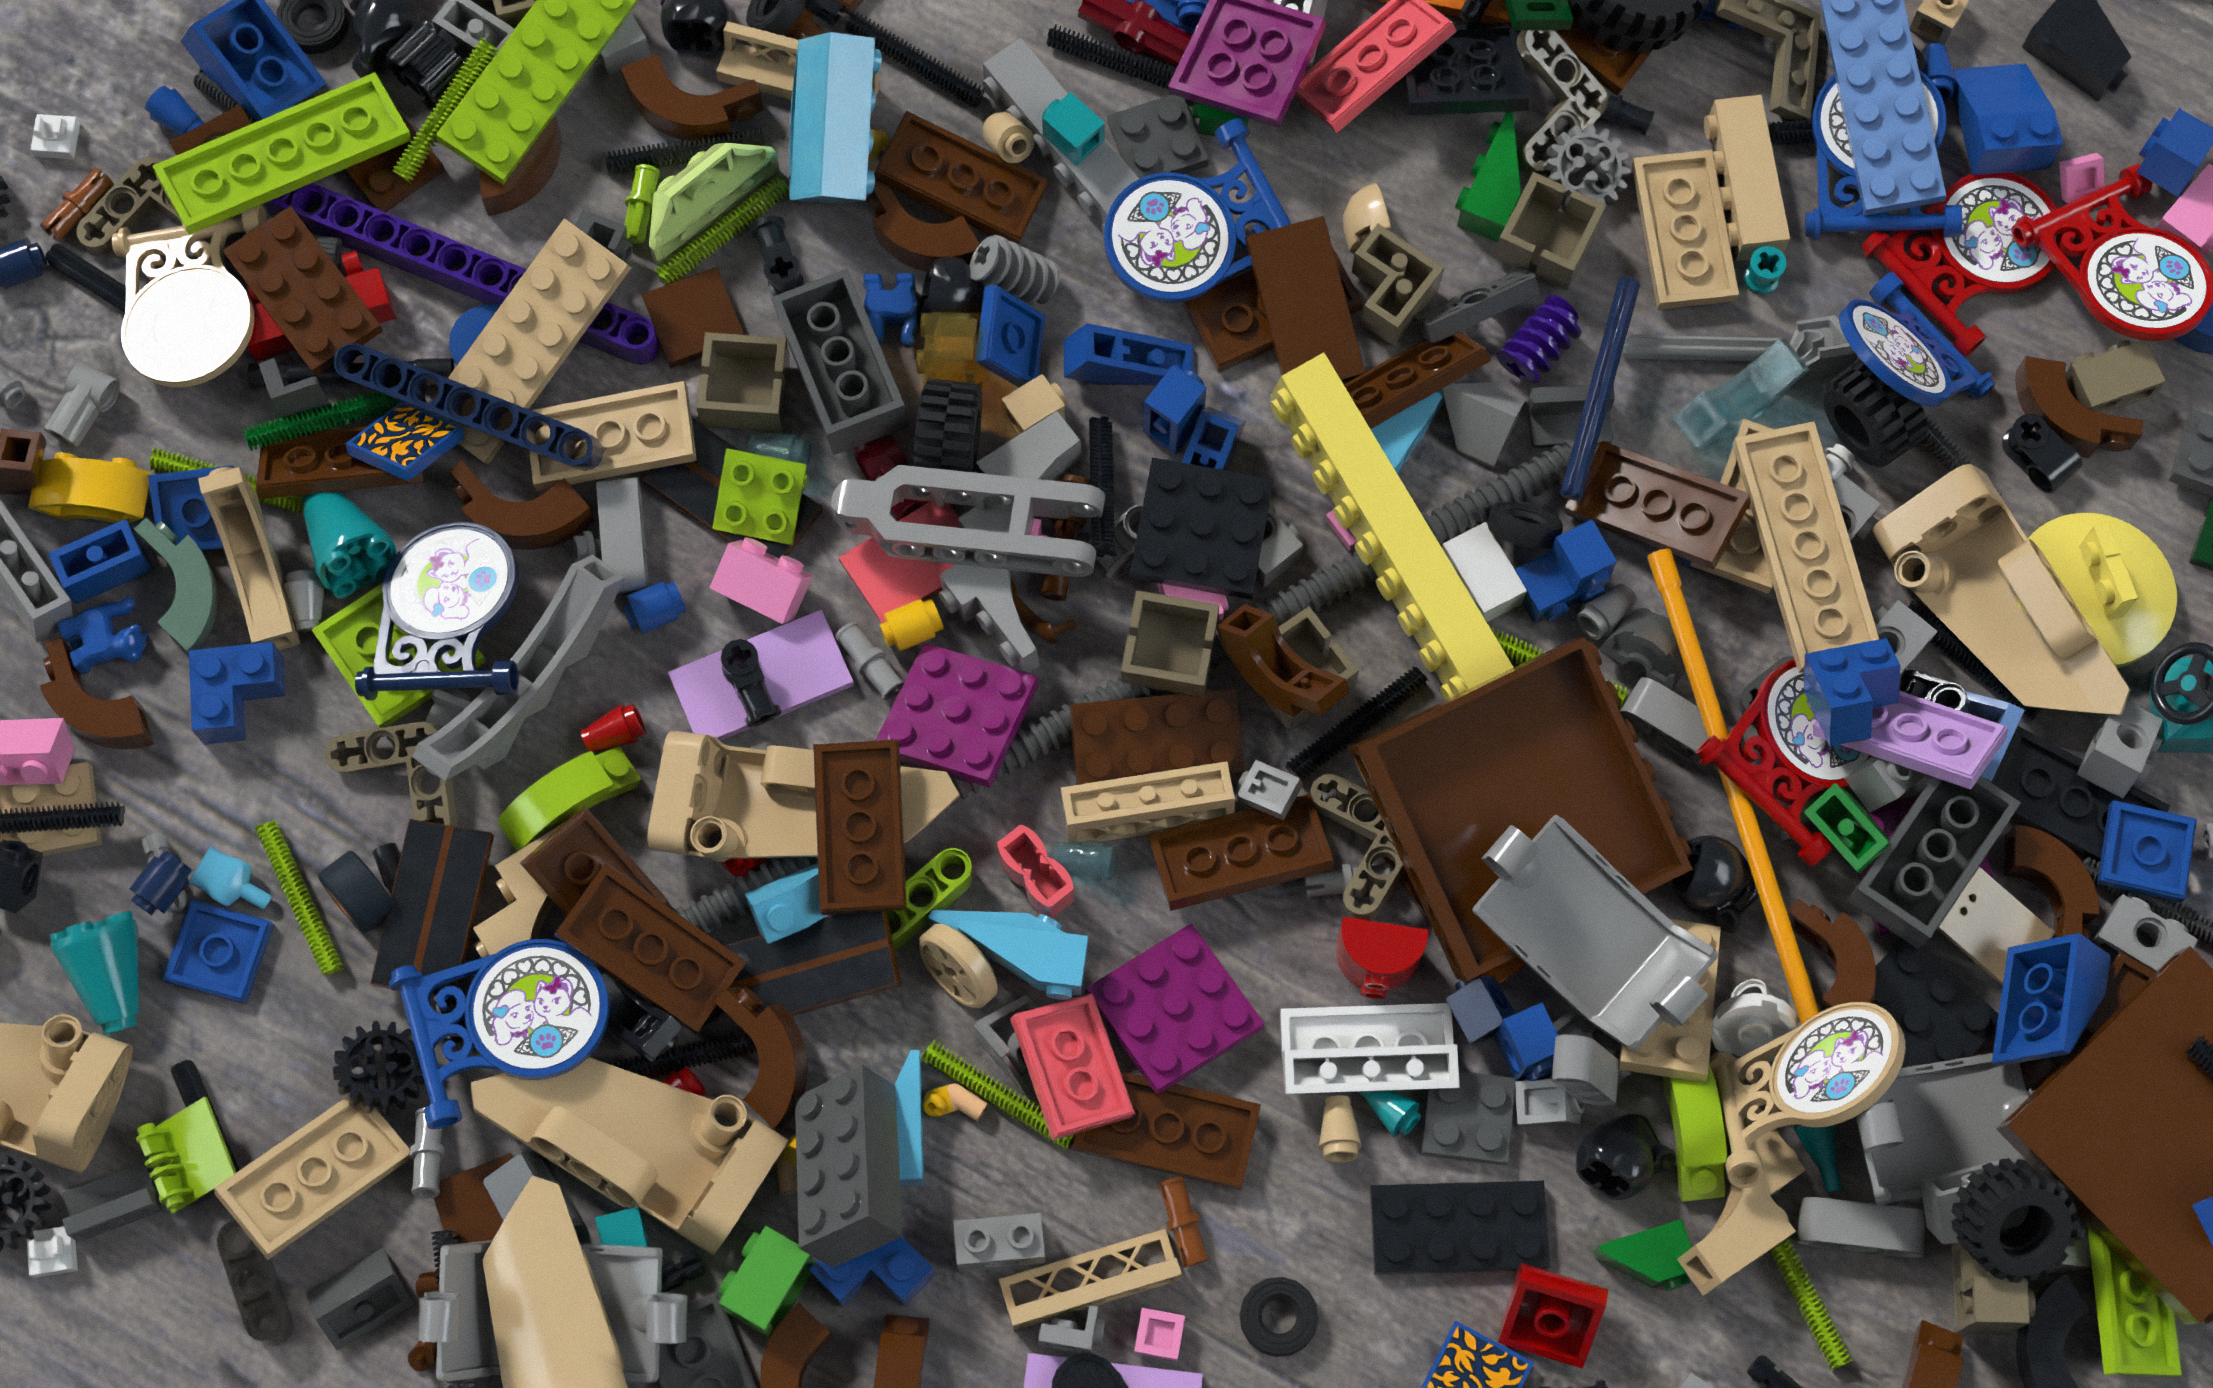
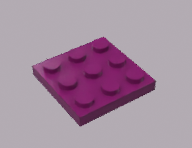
[1168,0,1326,128]
[875,642,1040,788]
[1085,923,1264,1095]

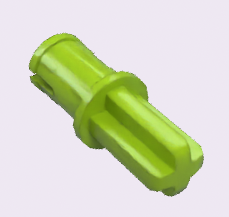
[624,164,660,244]

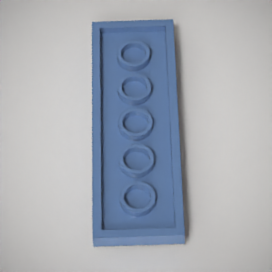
[1819,0,1946,216]

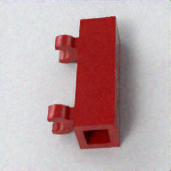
[246,250,396,362]

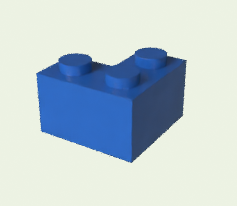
[1515,519,1617,624]
[1804,638,1901,746]
[189,641,285,745]
[809,1237,936,1307]

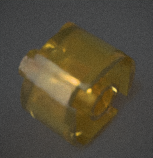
[916,312,987,389]

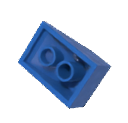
[180,0,327,121]
[1953,64,2063,175]
[1992,933,2111,1067]

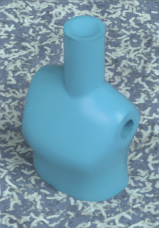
[188,846,272,910]

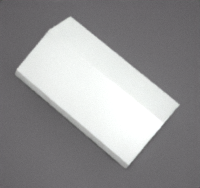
[1280,1003,1459,1094]

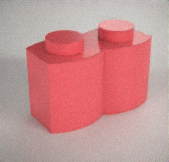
[997,825,1074,918]

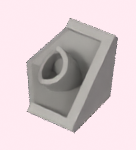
[1770,315,1858,387]
[1442,382,1527,469]
[974,995,1037,1101]

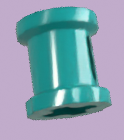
[1744,246,1786,295]

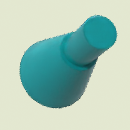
[1358,1090,1421,1137]
[1793,1125,1843,1192]

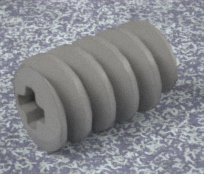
[970,235,1060,304]

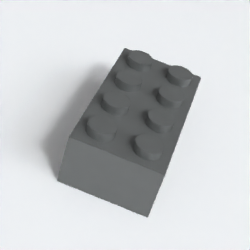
[771,268,910,455]
[1847,776,2021,950]
[795,1065,902,1268]

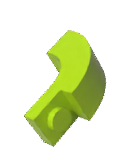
[497,746,642,851]
[1663,1062,1727,1202]

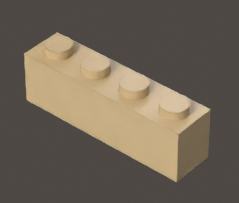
[1704,95,1790,261]

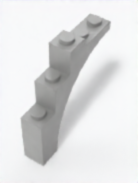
[939,411,1082,673]
[412,555,625,781]

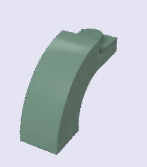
[134,518,218,653]

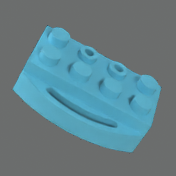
[789,32,882,205]

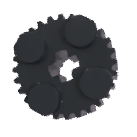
[386,19,467,112]

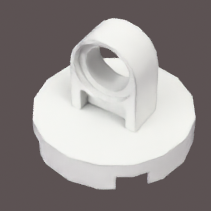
[1711,979,1798,1062]

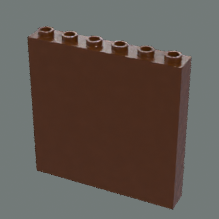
[1348,637,1693,981]
[1996,946,2213,1325]

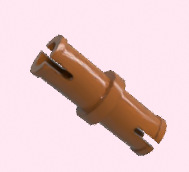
[40,167,114,242]
[1157,1176,1210,1268]

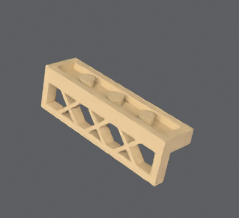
[716,21,879,100]
[1061,761,1235,847]
[999,1228,1182,1331]

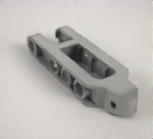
[831,465,1105,577]

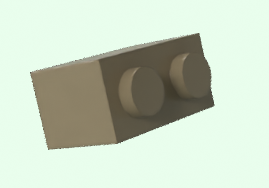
[2065,340,2166,414]

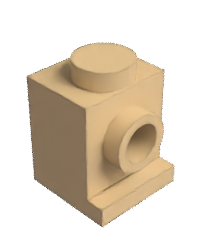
[1910,0,1969,45]

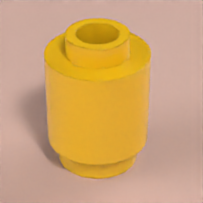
[879,599,944,652]

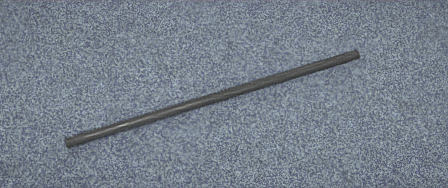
[677,439,1574,935]

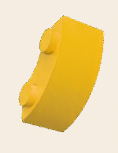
[28,452,152,524]

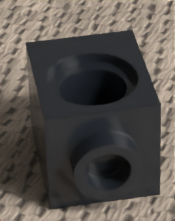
[0,840,43,913]

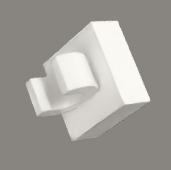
[30,114,80,160]
[26,1226,78,1278]

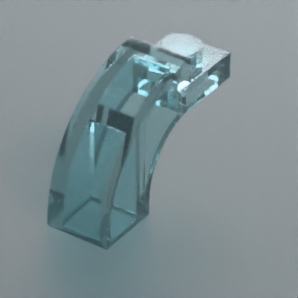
[1672,339,1810,449]

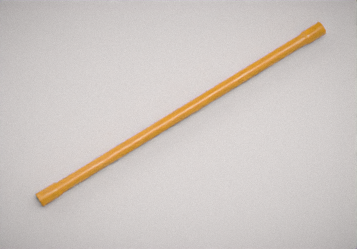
[1647,549,1820,1025]

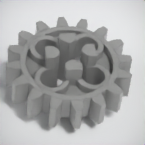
[1542,124,1631,208]

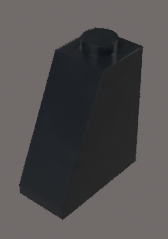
[2022,0,2132,102]

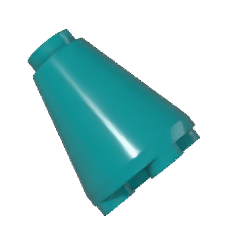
[302,491,396,598]
[50,911,140,1035]

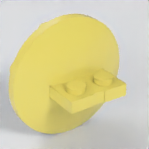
[2016,513,2177,668]

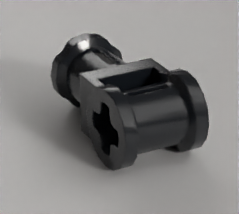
[750,216,804,296]
[721,639,782,727]

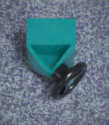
[2147,642,2213,753]

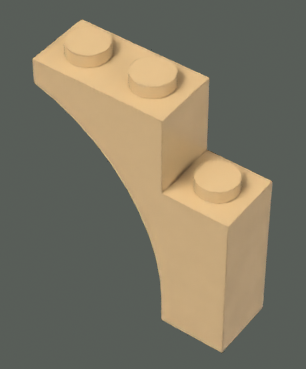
[198,467,301,650]
[473,820,567,958]
[1677,1107,1806,1296]

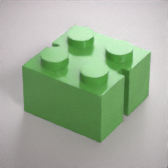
[718,1226,816,1339]

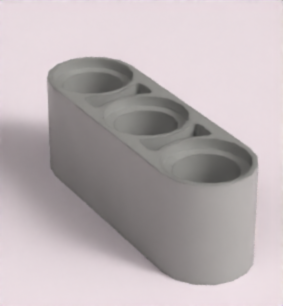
[596,477,649,594]
[1620,677,1744,777]
[1552,1035,1619,1106]
[1797,1197,1926,1258]

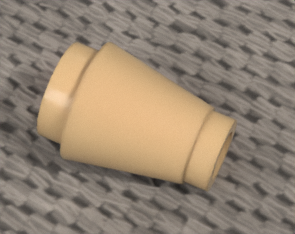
[1319,1095,1362,1163]

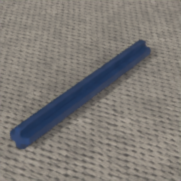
[1560,276,1640,501]

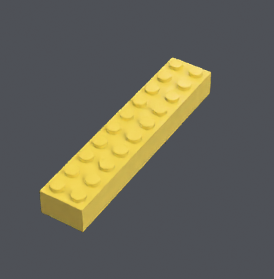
[1270,352,1514,700]

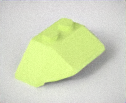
[649,143,780,267]

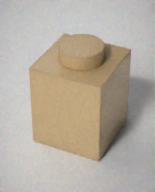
[1001,374,1067,435]

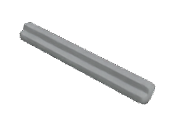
[1622,335,1783,362]

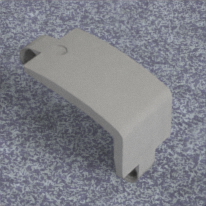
[1472,815,1719,1051]
[1855,1053,2036,1205]
[418,1240,687,1383]

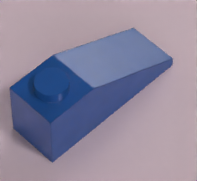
[1064,323,1193,385]
[1182,407,1246,471]

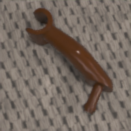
[1011,580,1077,644]
[408,1272,440,1372]

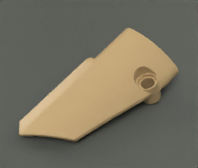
[1872,464,2131,715]
[647,731,961,862]
[0,1014,133,1173]
[471,1057,788,1256]
[482,1176,628,1388]

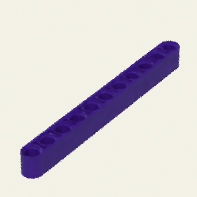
[263,183,659,365]

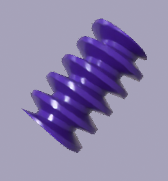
[1496,295,1582,384]

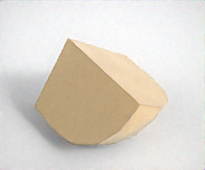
[1343,182,1391,251]

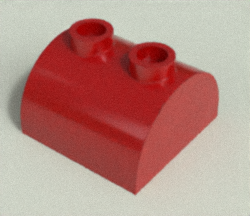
[1336,917,1429,999]
[1498,1263,1608,1369]

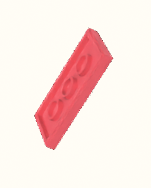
[1294,0,1457,134]

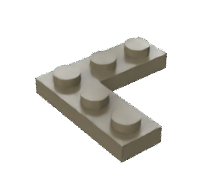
[1714,0,1821,122]

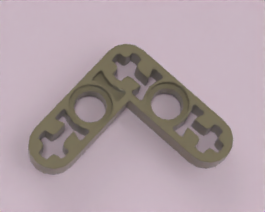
[1517,30,1608,173]
[76,157,212,255]
[325,722,458,827]
[1310,774,1405,921]

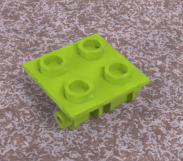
[712,448,808,545]
[136,1097,236,1214]

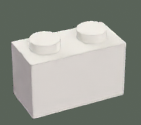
[1442,522,1527,622]

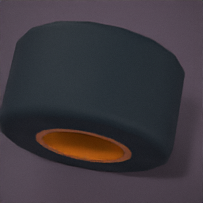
[318,851,395,933]

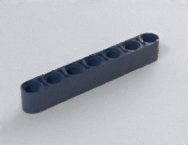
[334,343,604,471]

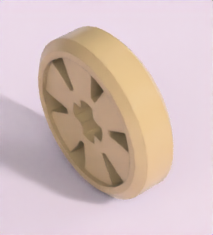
[919,924,998,1009]

